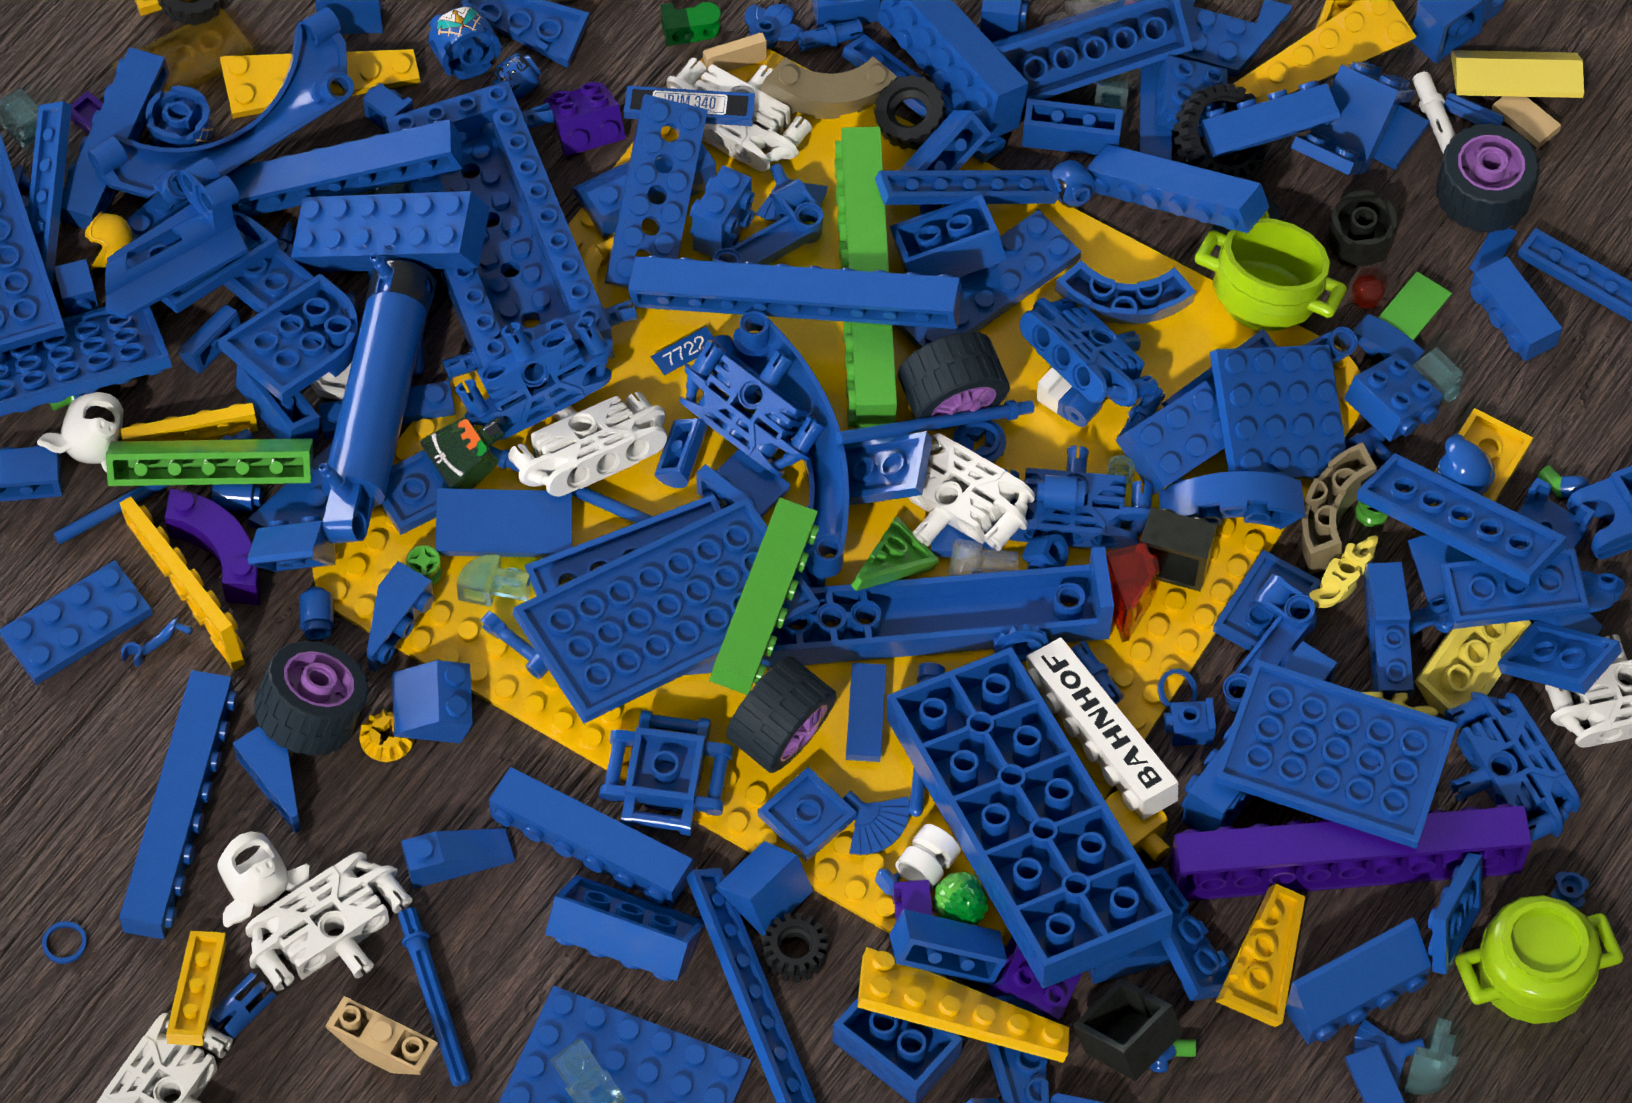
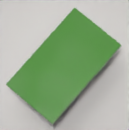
[1378,272,1452,341]

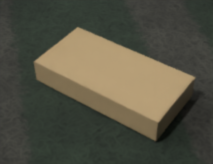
[703,33,766,73]
[1492,96,1561,149]

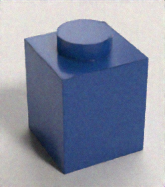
[54,259,99,316]

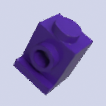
[892,880,933,921]

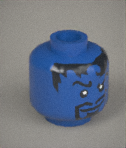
[493,53,542,100]
[1051,160,1095,208]

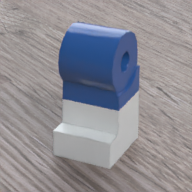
[1037,367,1103,427]

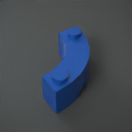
[1055,260,1196,324]
[1159,471,1305,529]

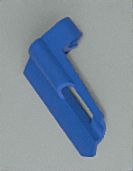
[105,157,248,319]

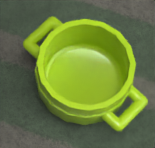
[1195,219,1347,331]
[1455,895,1623,1024]

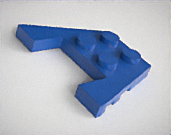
[1176,0,1292,78]

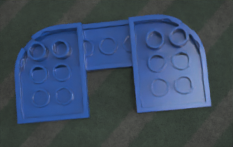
[114,210,359,402]

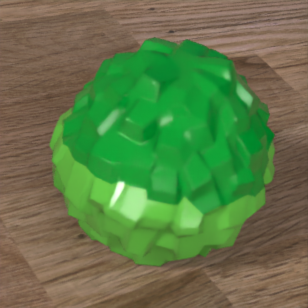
[932,872,988,925]

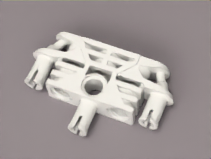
[666,58,812,172]
[508,392,667,497]
[908,433,1035,551]
[1545,634,1632,748]
[245,852,413,991]
[97,1013,233,1103]

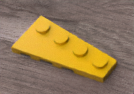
[1215,884,1305,1027]

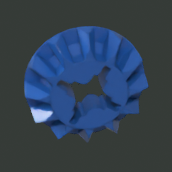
[953,420,1006,464]
[994,624,1048,662]

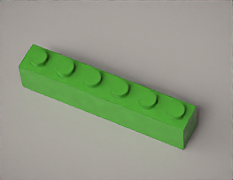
[106,439,315,486]
[709,497,820,695]

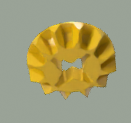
[359,709,415,762]

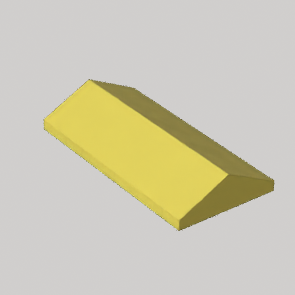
[1451,50,1584,98]
[1414,620,1532,727]

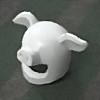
[37,392,123,472]
[217,831,309,927]

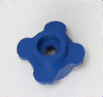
[1550,872,1589,909]

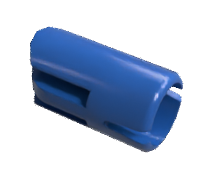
[209,972,277,1039]

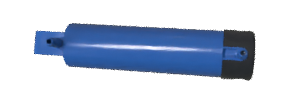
[319,253,436,544]

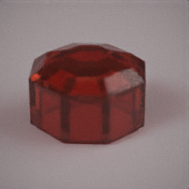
[1351,275,1384,308]

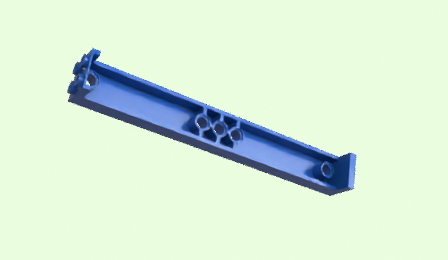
[685,547,1114,675]

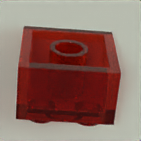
[1106,543,1159,642]

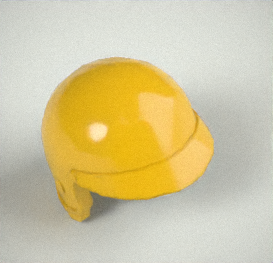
[85,211,134,270]

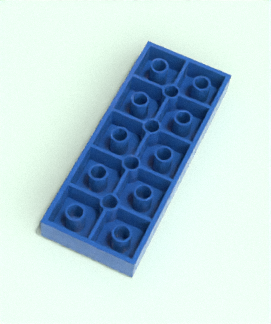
[887,647,1173,989]

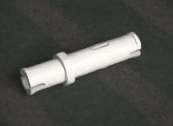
[1412,71,1455,154]

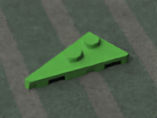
[851,517,939,591]

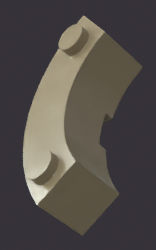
[760,56,897,119]
[1302,442,1377,575]

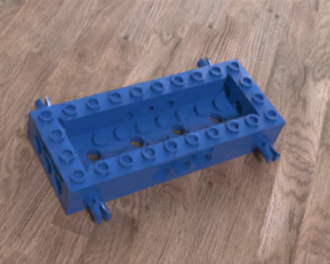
[386,81,637,398]

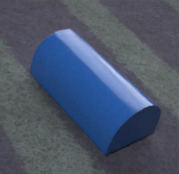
[178,305,241,374]
[654,418,708,488]

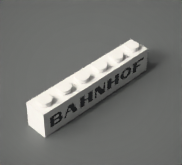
[1026,637,1178,820]

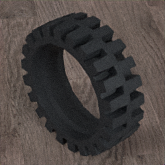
[1174,84,1269,177]

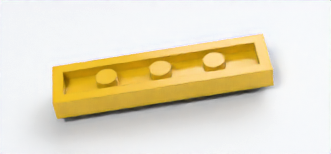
[120,403,258,441]
[166,931,226,1046]

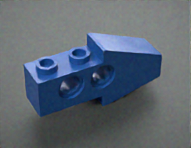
[1364,562,1414,701]

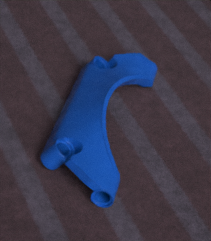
[87,6,354,205]

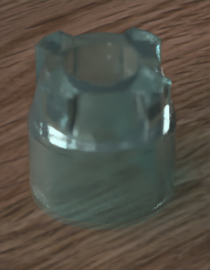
[1107,455,1135,486]

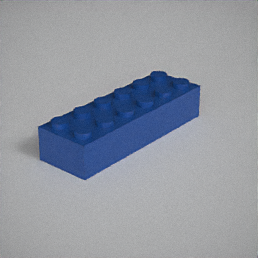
[878,0,1029,141]
[991,0,1193,106]
[291,191,490,272]
[1181,641,1337,832]

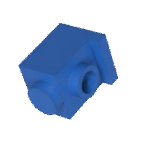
[363,83,414,133]
[1163,698,1216,746]

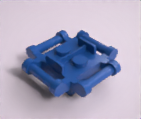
[599,710,734,836]

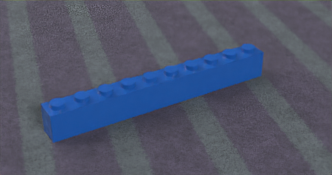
[628,255,964,329]

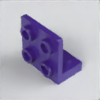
[984,935,1082,1021]

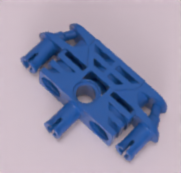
[1020,298,1158,407]
[455,316,613,440]
[679,340,826,476]
[1004,446,1153,551]
[1444,692,1581,842]

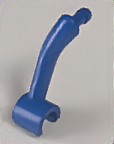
[121,618,193,666]

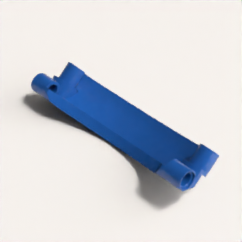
[704,310,849,588]

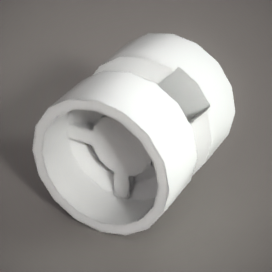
[895,824,961,891]

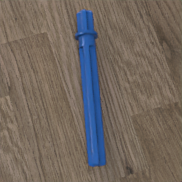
[398,907,471,1087]

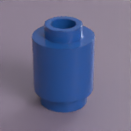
[1036,475,1085,511]
[212,484,263,513]
[299,587,335,640]

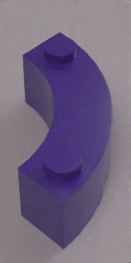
[165,489,261,605]

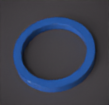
[1157,669,1198,709]
[42,921,87,964]

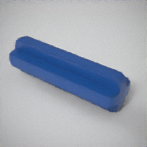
[1443,93,1504,127]

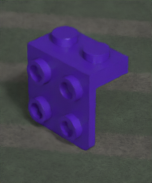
[544,82,626,156]

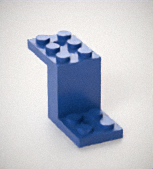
[1291,61,1416,175]

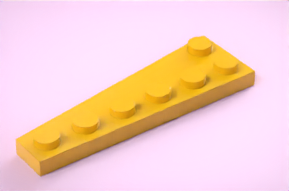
[119,496,245,671]

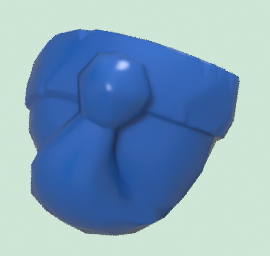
[1437,434,1495,496]

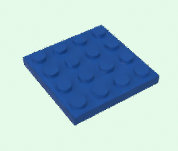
[1210,345,1346,480]

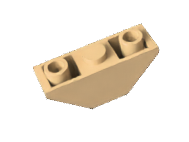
[326,996,438,1075]

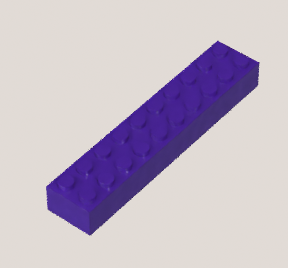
[1169,804,1532,901]

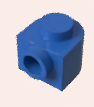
[1022,534,1069,569]

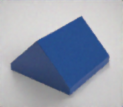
[715,841,813,937]

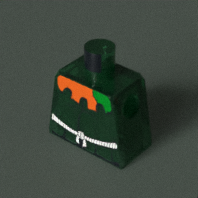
[419,417,505,489]

